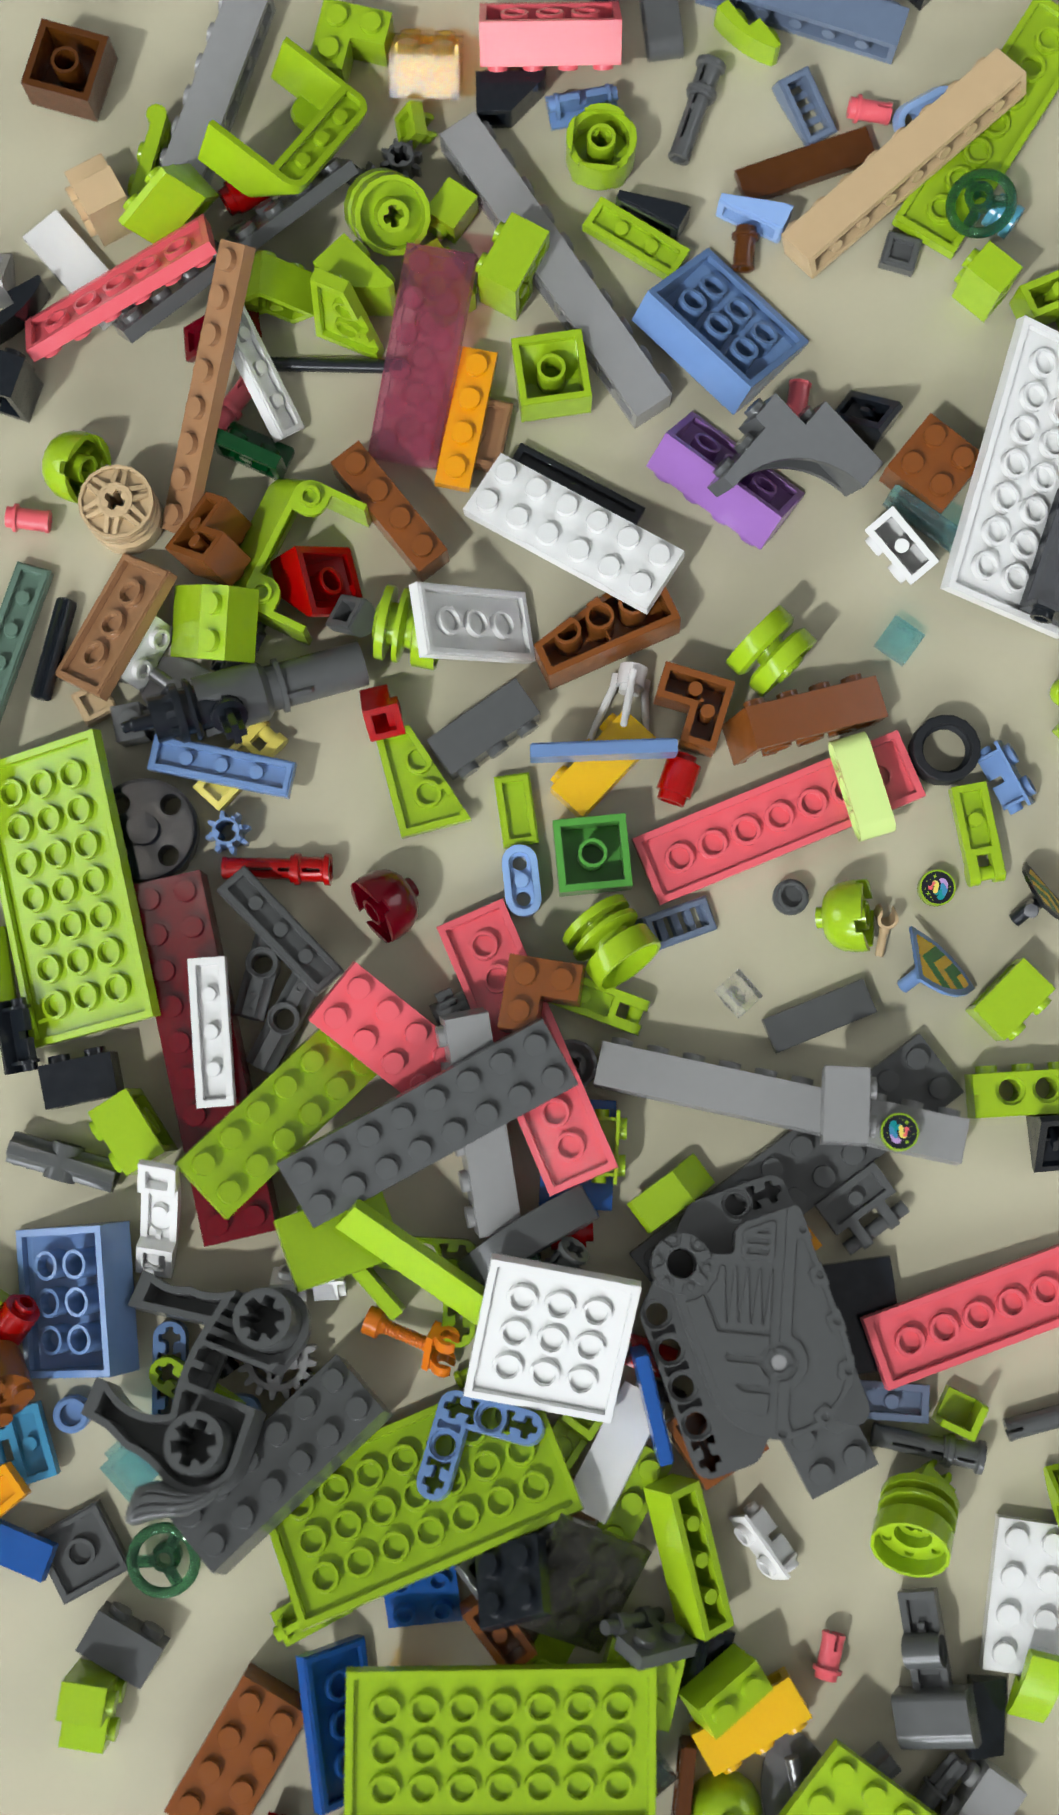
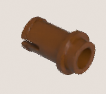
[731,224,759,273]

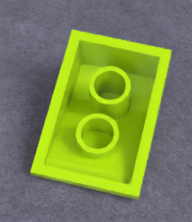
[171,584,259,663]

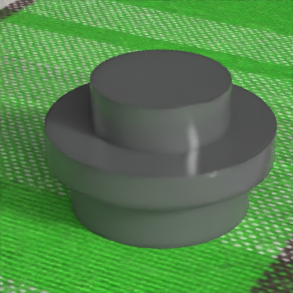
[772,879,809,915]

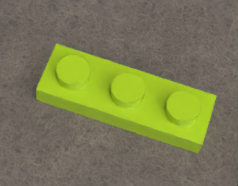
[582,196,690,279]

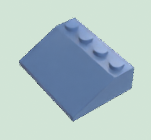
[632,248,809,415]
[15,1221,140,1379]

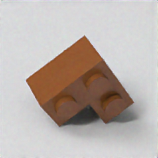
[165,491,252,586]
[653,661,736,758]
[497,953,586,1033]
[459,1593,538,1665]

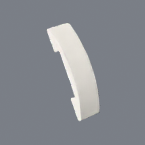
[135,1159,181,1279]

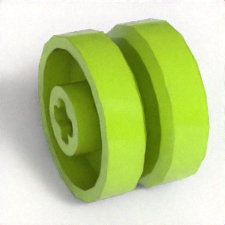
[344,168,431,256]
[726,605,817,697]

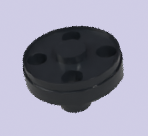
[113,778,200,883]

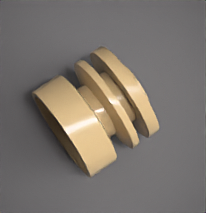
[78,464,164,555]

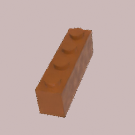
[331,440,450,582]

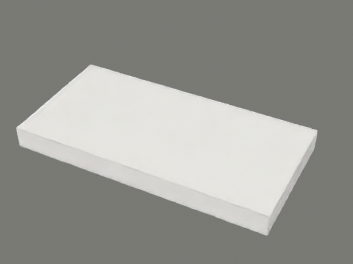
[409,582,536,664]

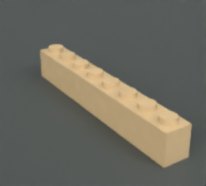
[781,48,1027,279]

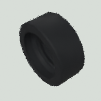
[908,715,981,786]

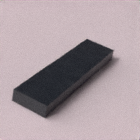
[512,443,645,525]

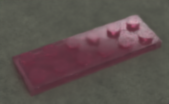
[368,242,478,471]

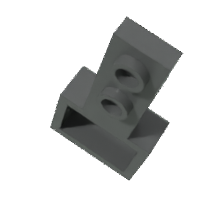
[891,1587,982,1750]

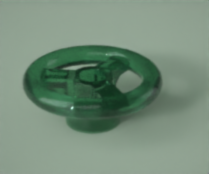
[945,168,1018,239]
[126,1522,201,1599]

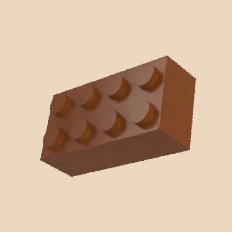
[164,1662,304,1815]

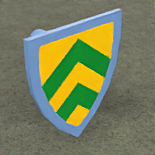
[897,926,975,997]

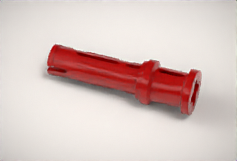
[221,853,333,886]

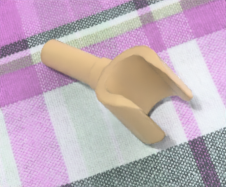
[874,904,899,957]

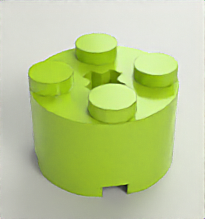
[566,103,637,190]

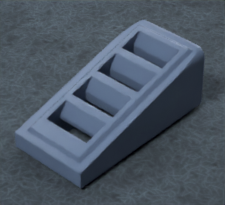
[772,66,838,146]
[634,896,718,950]

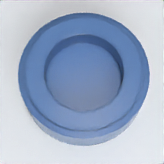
[53,1394,91,1434]

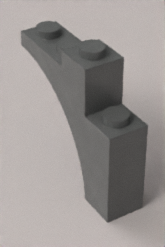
[707,393,883,497]

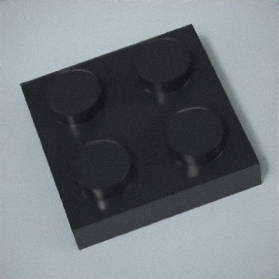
[475,1533,552,1632]

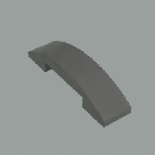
[457,1185,600,1286]

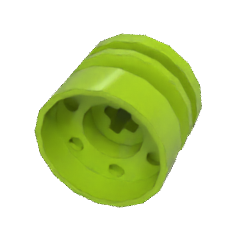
[372,584,439,670]
[562,894,661,991]
[870,1472,960,1578]

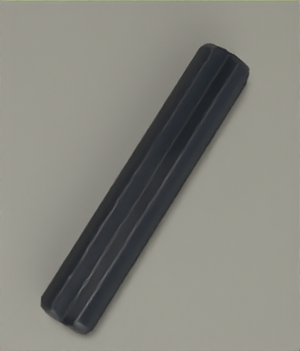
[30,597,77,701]

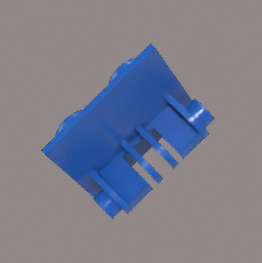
[384,1566,463,1628]

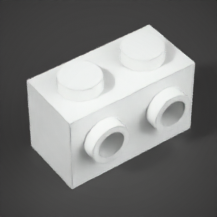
[865,506,940,585]

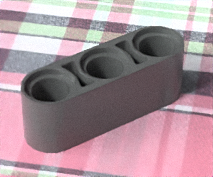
[639,0,684,62]

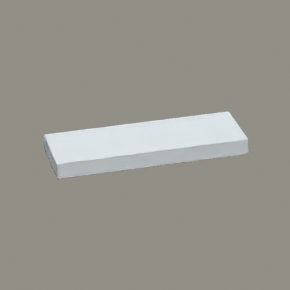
[23,210,135,331]
[574,1381,667,1525]

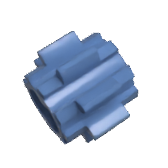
[205,810,252,856]

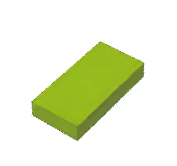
[494,772,539,849]

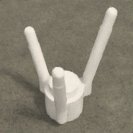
[587,662,651,741]

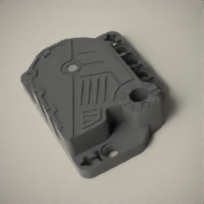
[639,1175,870,1479]

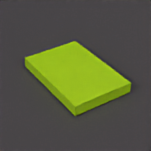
[273,1191,393,1293]

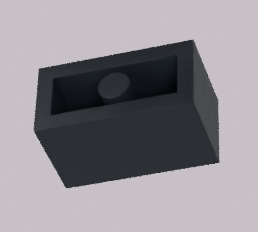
[37,1046,125,1110]

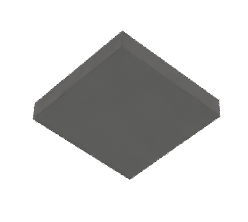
[36,1499,133,1605]

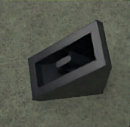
[835,390,903,451]
[1026,1113,1059,1173]

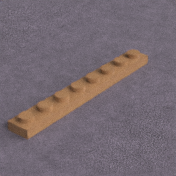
[161,239,256,533]

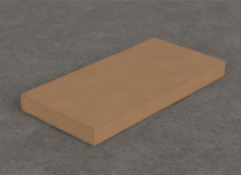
[55,553,178,701]

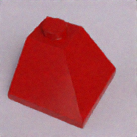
[270,546,363,617]

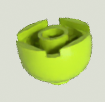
[42,430,111,504]
[815,879,874,952]
[690,1771,763,1815]

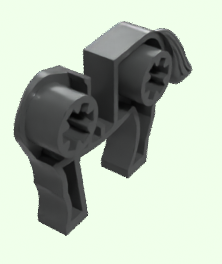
[81,1270,311,1526]

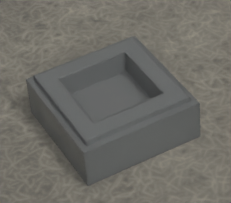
[877,230,922,277]

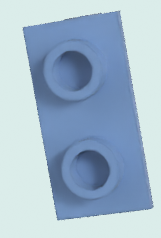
[545,83,618,131]
[978,740,1037,815]

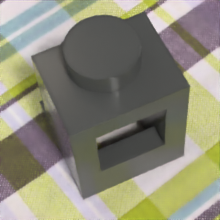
[110,701,156,747]

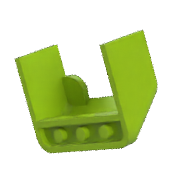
[197,37,367,197]
[219,478,372,646]

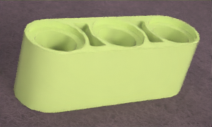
[828,731,896,842]

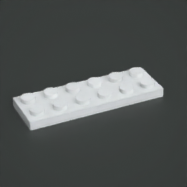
[463,453,685,615]

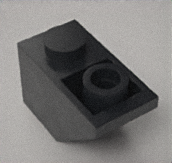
[475,68,546,128]

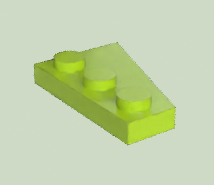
[310,267,386,359]
[376,725,472,839]

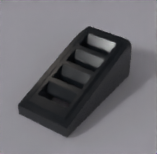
[615,190,691,241]

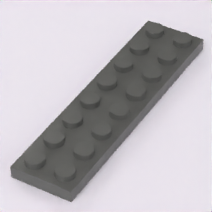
[111,157,359,343]
[276,1017,578,1228]

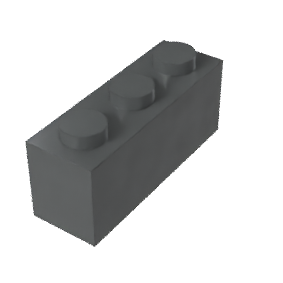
[427,678,540,780]

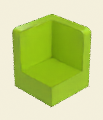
[931,1385,989,1442]

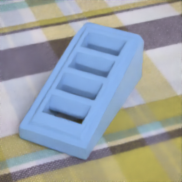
[716,193,794,243]

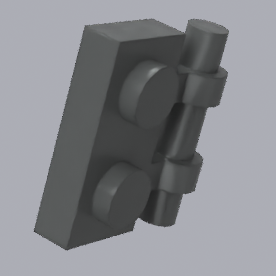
[815,1162,910,1255]
[600,1605,698,1671]

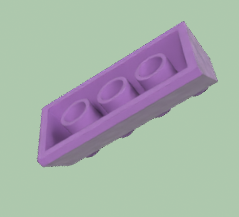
[646,411,805,550]

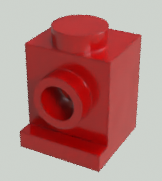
[359,684,406,742]

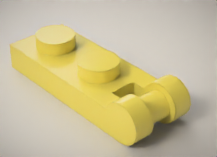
[192,721,289,812]

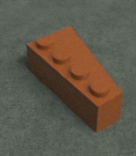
[534,586,681,690]
[722,673,888,766]

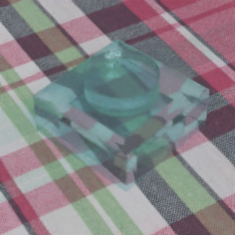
[874,615,925,667]

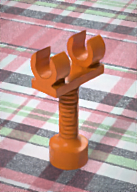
[361,1305,460,1377]

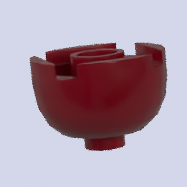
[350,869,419,943]

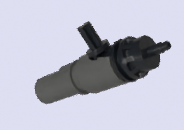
[121,641,369,744]

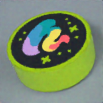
[917,870,956,907]
[879,1113,919,1152]

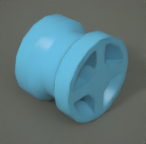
[981,193,1025,239]

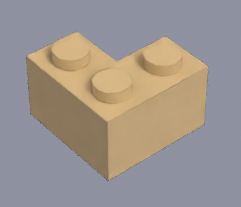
[64,153,132,247]

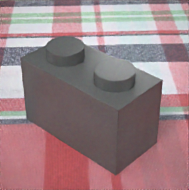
[75,1601,170,1689]

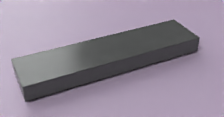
[217,865,344,997]

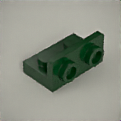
[214,422,295,480]

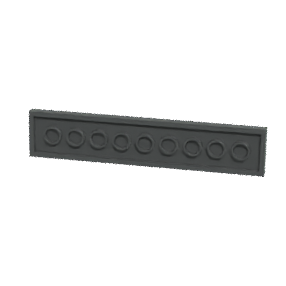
[629,1034,964,1283]

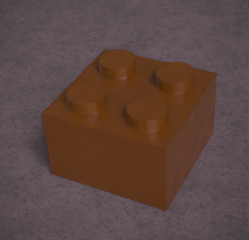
[21,18,118,122]

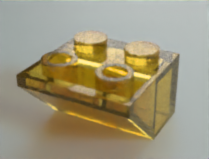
[389,28,464,100]

